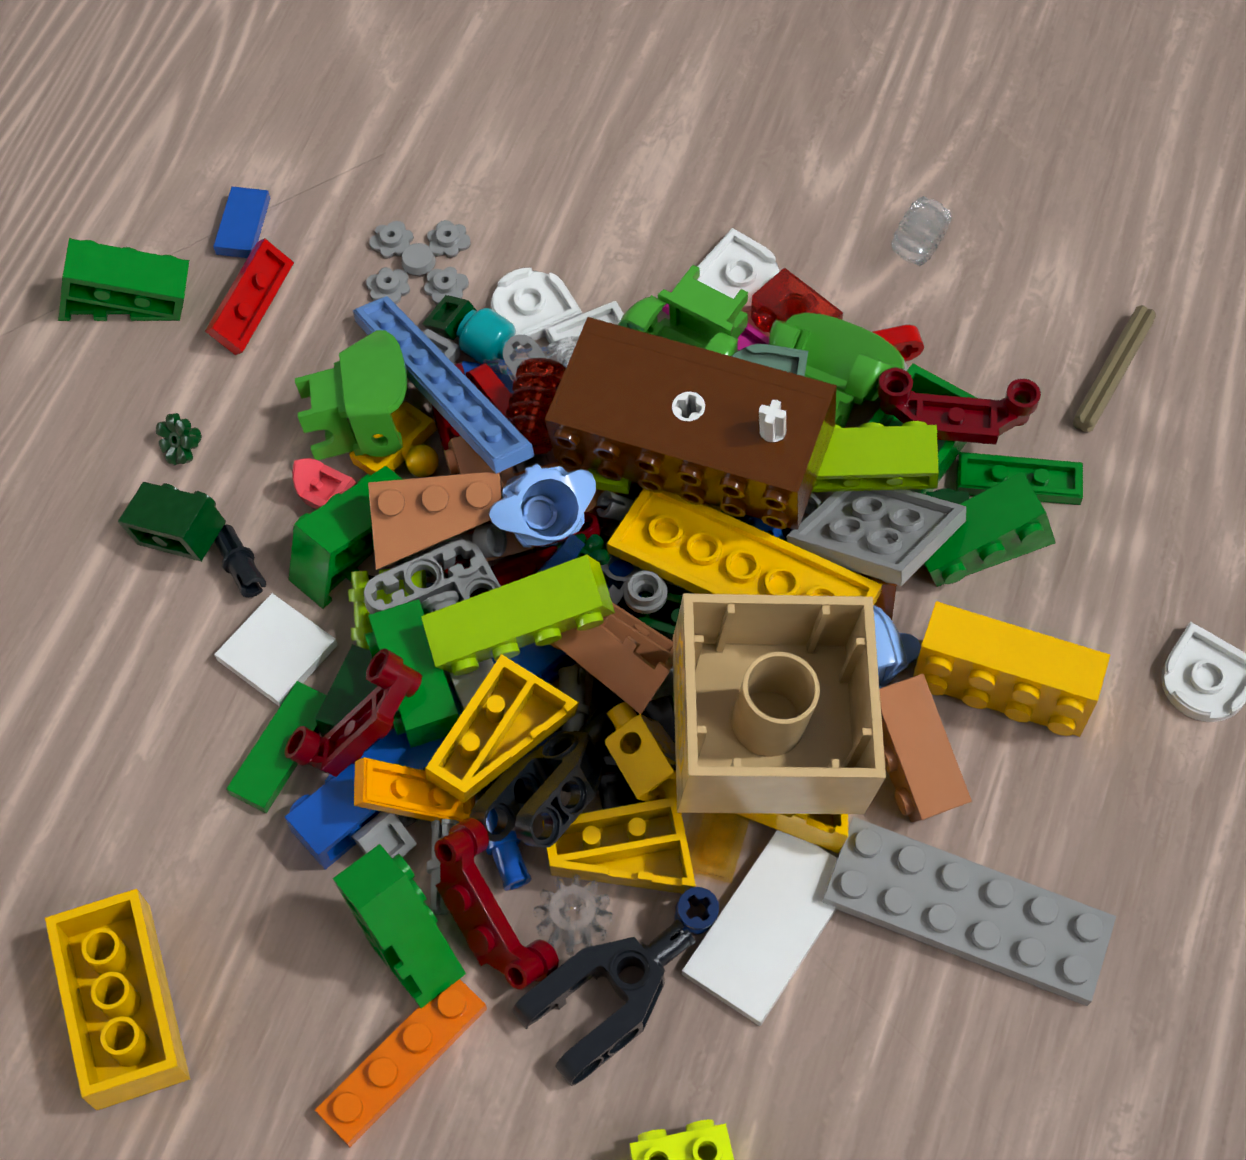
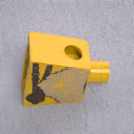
[605,702,677,802]

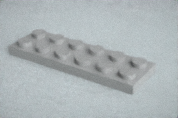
[822,816,1116,1006]

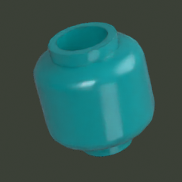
[456,308,517,366]

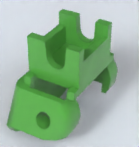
[618,265,748,356]
[769,313,905,428]
[295,330,407,460]

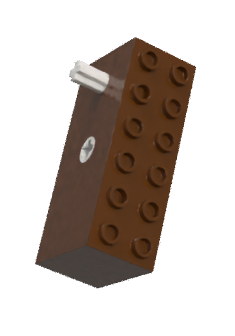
[545,317,837,530]

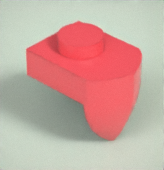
[292,458,357,510]

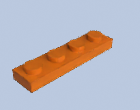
[315,979,487,1147]

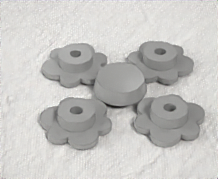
[366,220,471,304]

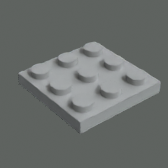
[787,489,966,586]

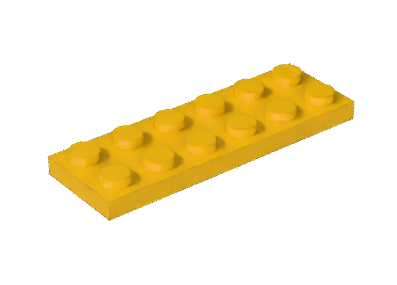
[607,488,882,606]

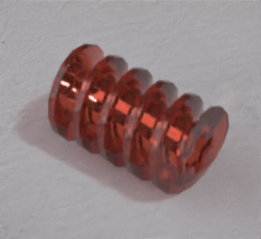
[505,358,566,454]

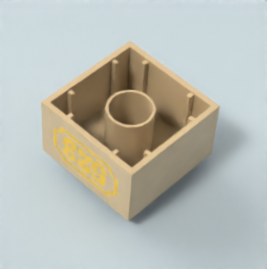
[673,593,886,814]

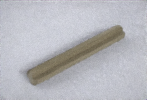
[1073,305,1156,433]

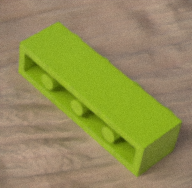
[812,421,939,492]
[421,555,615,676]

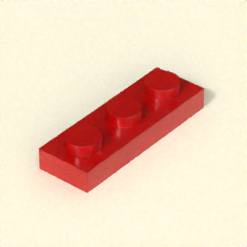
[205,238,294,355]

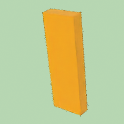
[354,757,475,823]

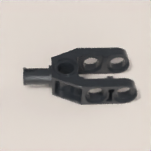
[469,708,615,848]
[512,919,695,1086]

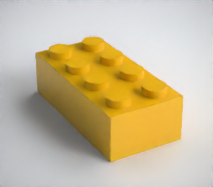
[913,601,1110,737]
[45,888,190,1111]

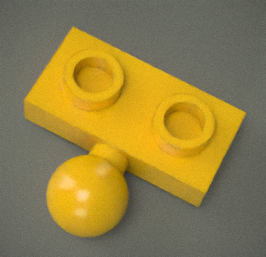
[349,401,439,477]

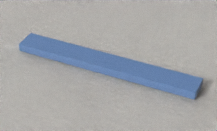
[353,296,534,474]

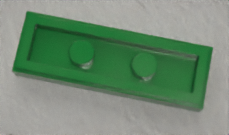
[956,452,1083,505]
[226,681,327,814]

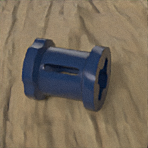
[674,887,719,935]

